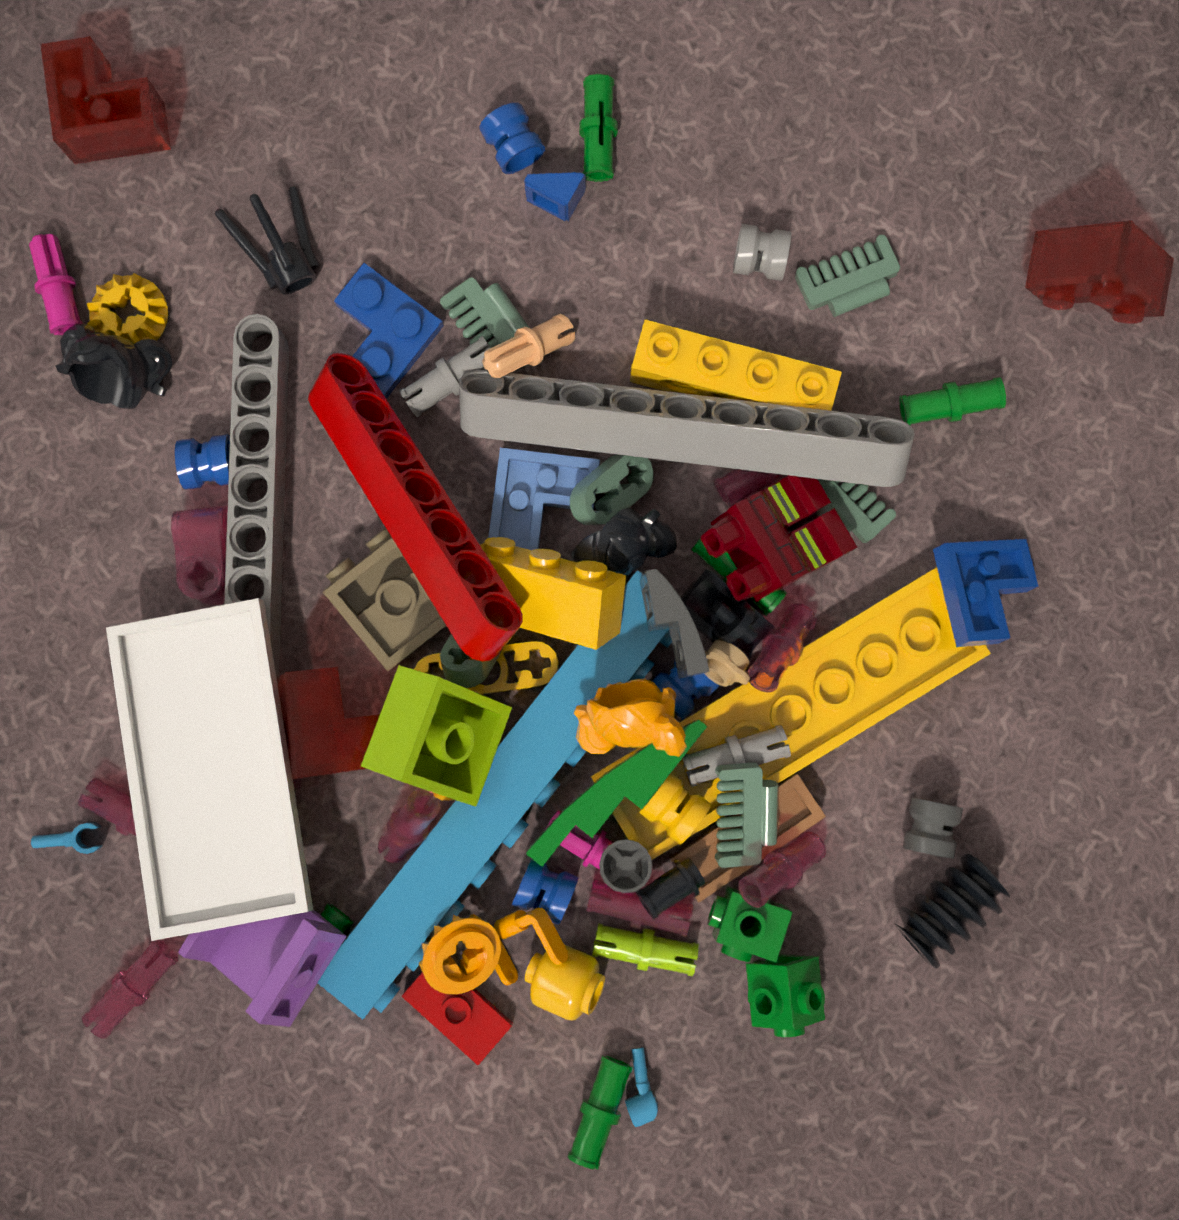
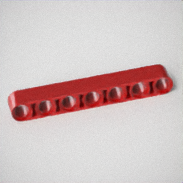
[308,353,523,662]

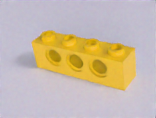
[630,320,842,411]

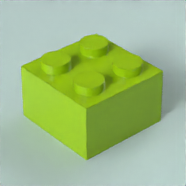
[361,665,512,807]

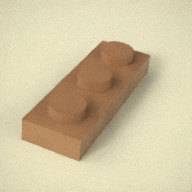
[669,773,826,903]

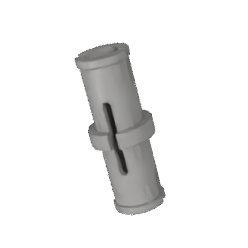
[399,336,491,417]
[682,725,791,787]

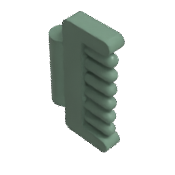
[795,234,900,317]
[440,277,530,348]
[815,479,896,543]
[715,762,778,868]

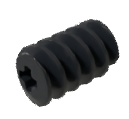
[894,854,1010,969]

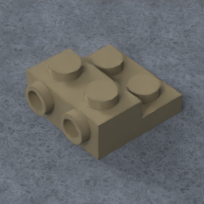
[323,528,446,671]

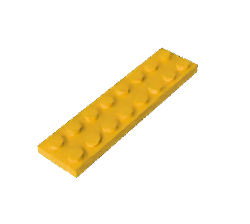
[591,567,991,860]

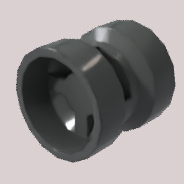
[903,798,963,859]
[599,839,652,893]

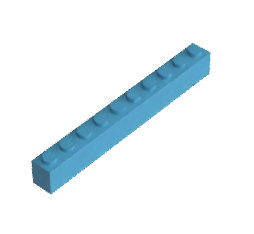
[318,570,672,1020]

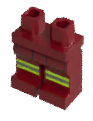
[700,475,858,602]

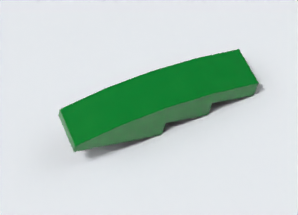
[526,720,707,867]

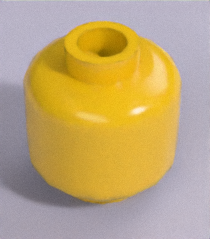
[525,944,605,1021]

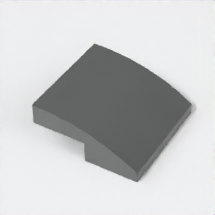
[640,569,710,679]

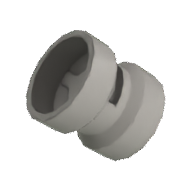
[733,223,791,281]

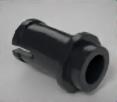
[636,858,705,920]

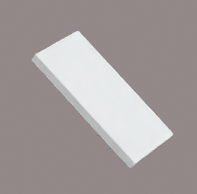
[106,598,313,941]

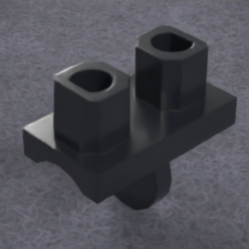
[680,569,775,661]

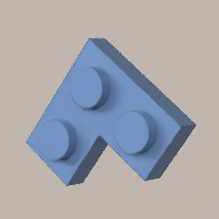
[488,447,600,550]

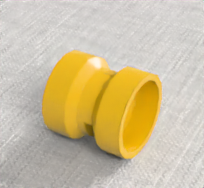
[639,773,712,845]

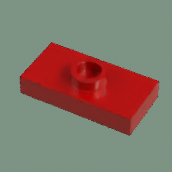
[401,972,513,1065]

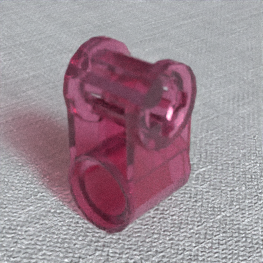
[171,506,228,606]

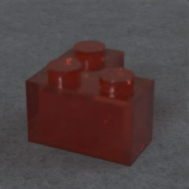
[40,36,171,164]
[1025,220,1174,324]
[277,667,380,780]

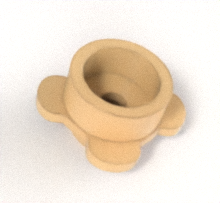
[704,640,750,687]

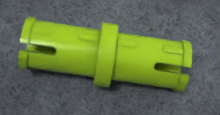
[592,923,699,977]

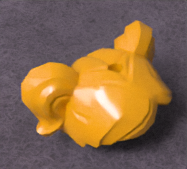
[574,679,687,757]

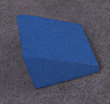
[524,172,586,221]

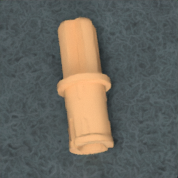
[482,314,575,378]

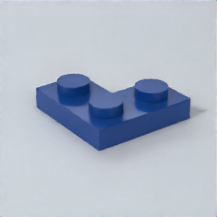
[334,263,444,399]
[933,539,1039,647]

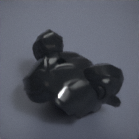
[55,324,172,409]
[571,508,677,577]

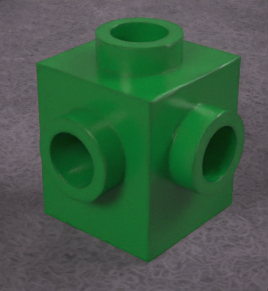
[707,882,793,962]
[746,954,825,1037]

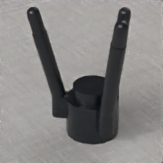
[215,186,320,295]

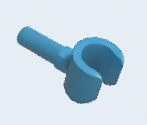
[31,822,103,854]
[625,1047,658,1127]

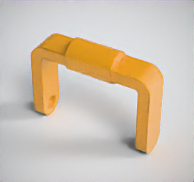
[494,908,568,985]

